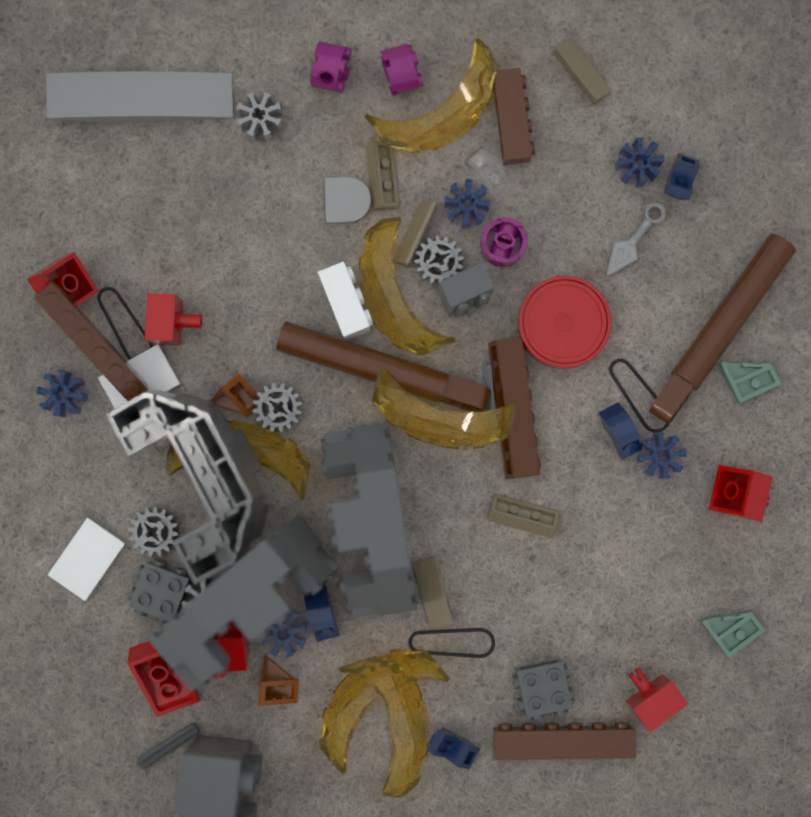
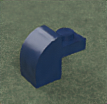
[664,153,699,200]
[598,402,642,460]
[304,585,339,642]
[427,727,480,769]

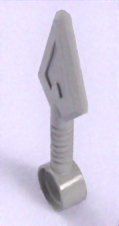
[606,203,666,277]

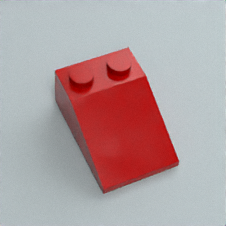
[127,641,200,717]

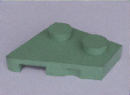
[719,362,781,404]
[700,611,766,658]

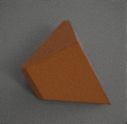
[211,374,263,417]
[258,655,299,706]

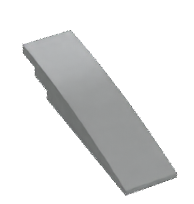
[46,71,234,124]

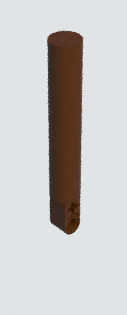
[649,234,796,425]
[276,321,491,414]

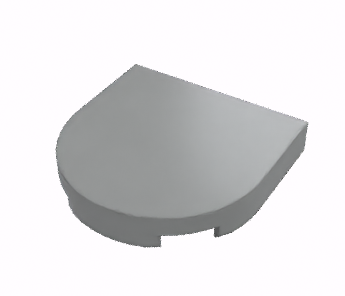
[325,177,371,224]

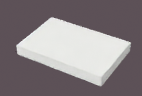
[98,344,181,409]
[48,518,126,601]

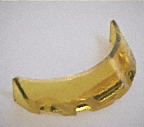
[364,38,498,153]
[359,217,456,355]
[372,366,517,449]
[166,421,311,500]
[319,649,450,775]
[339,657,429,798]

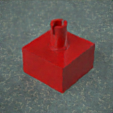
[27,252,99,306]
[145,293,202,346]
[708,465,773,522]
[212,620,249,678]
[625,667,689,732]

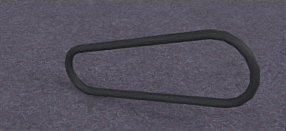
[97,287,153,360]
[609,359,669,433]
[408,628,495,658]

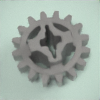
[414,235,464,285]
[251,382,302,432]
[128,507,180,557]

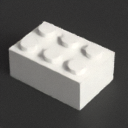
[318,262,373,341]

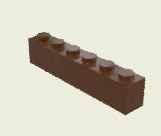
[34,279,148,402]
[488,338,541,479]
[493,722,636,760]

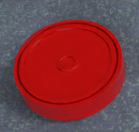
[517,276,611,369]

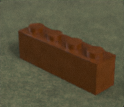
[492,68,535,166]

